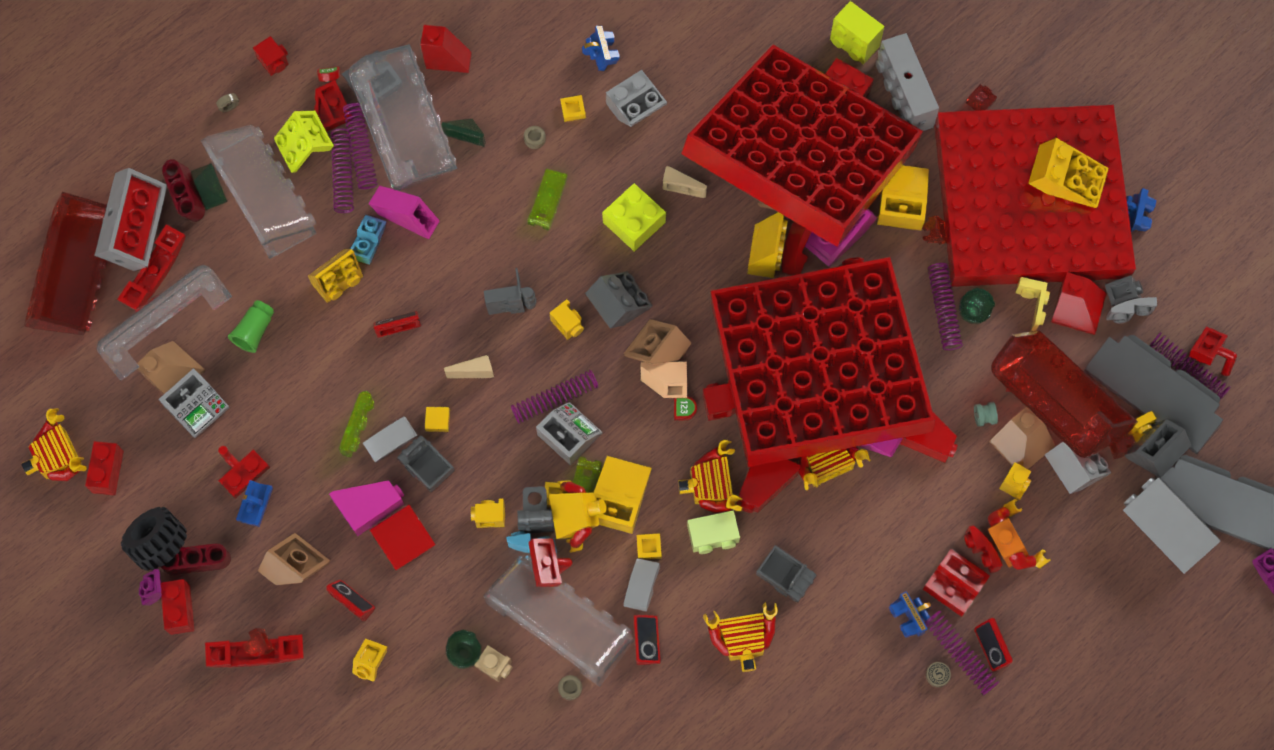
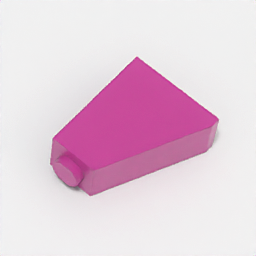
[369,186,440,239]
[329,480,404,536]

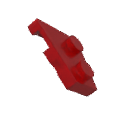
[314,80,353,132]

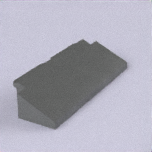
[1084,335,1223,454]
[1154,455,1274,550]

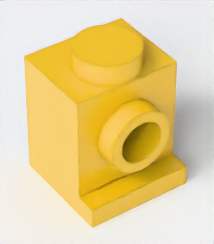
[549,299,584,340]
[999,462,1031,500]
[471,499,505,528]

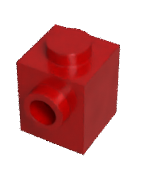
[253,36,289,76]

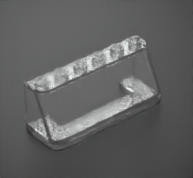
[349,44,458,191]
[200,124,317,259]
[95,265,232,381]
[483,555,634,687]

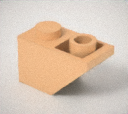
[641,361,687,398]

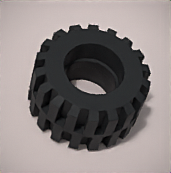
[121,507,187,571]

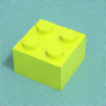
[830,1,884,65]
[602,183,666,252]

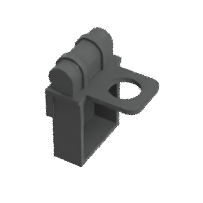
[484,268,537,315]
[397,435,455,492]
[517,486,554,533]
[756,545,817,603]

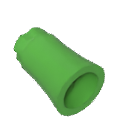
[228,300,274,353]

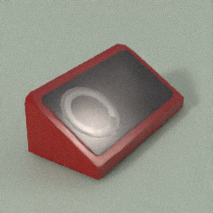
[374,311,421,338]
[326,580,375,621]
[634,615,660,665]
[974,618,1013,672]

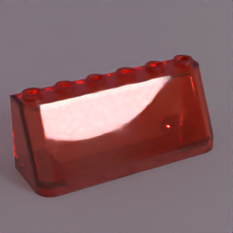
[24,192,107,335]
[991,330,1138,458]

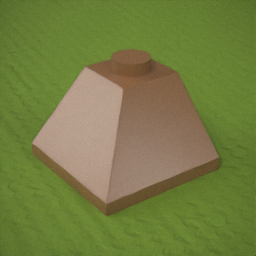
[624,319,691,364]
[135,341,206,395]
[989,406,1055,470]
[258,533,330,585]

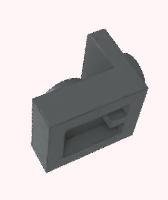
[1105,276,1144,307]

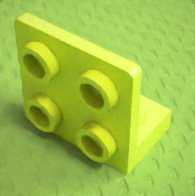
[274,111,334,173]

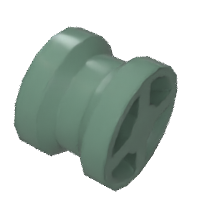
[974,402,998,427]

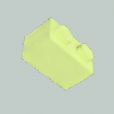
[687,511,740,554]

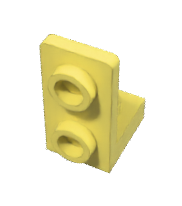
[1015,277,1050,331]

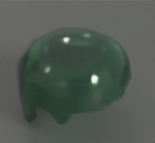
[958,288,995,325]
[445,629,482,669]

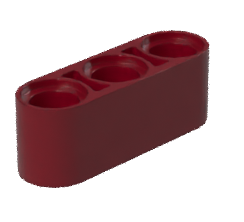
[162,159,205,222]
[161,543,231,575]

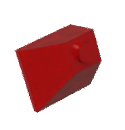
[1051,272,1106,335]

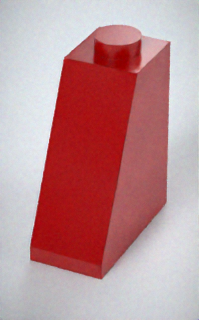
[420,25,472,73]
[900,412,958,463]
[736,460,801,513]

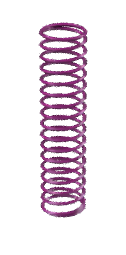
[343,103,378,189]
[331,128,354,213]
[928,263,963,350]
[1149,332,1231,400]
[511,369,598,424]
[924,611,1000,696]

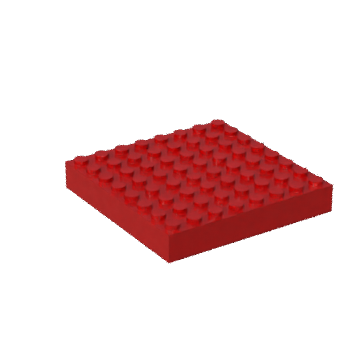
[681,45,923,247]
[934,105,1136,287]
[710,257,935,467]

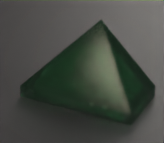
[441,119,486,147]
[191,163,227,210]

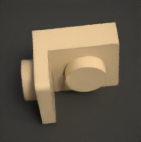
[474,645,513,682]

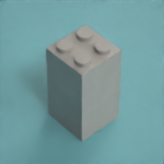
[1123,478,1221,574]

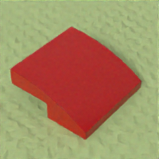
[369,504,436,570]
[922,549,990,617]

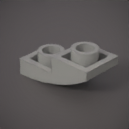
[1106,297,1157,323]
[363,417,418,462]
[624,558,660,612]

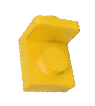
[1126,411,1157,444]
[352,638,387,681]

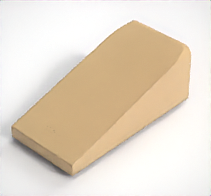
[663,166,707,198]
[444,355,494,378]

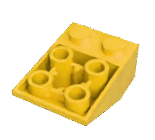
[1028,138,1108,208]
[877,165,929,231]
[747,212,788,278]
[308,249,363,303]
[593,456,652,534]

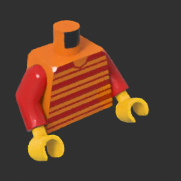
[987,499,1051,570]

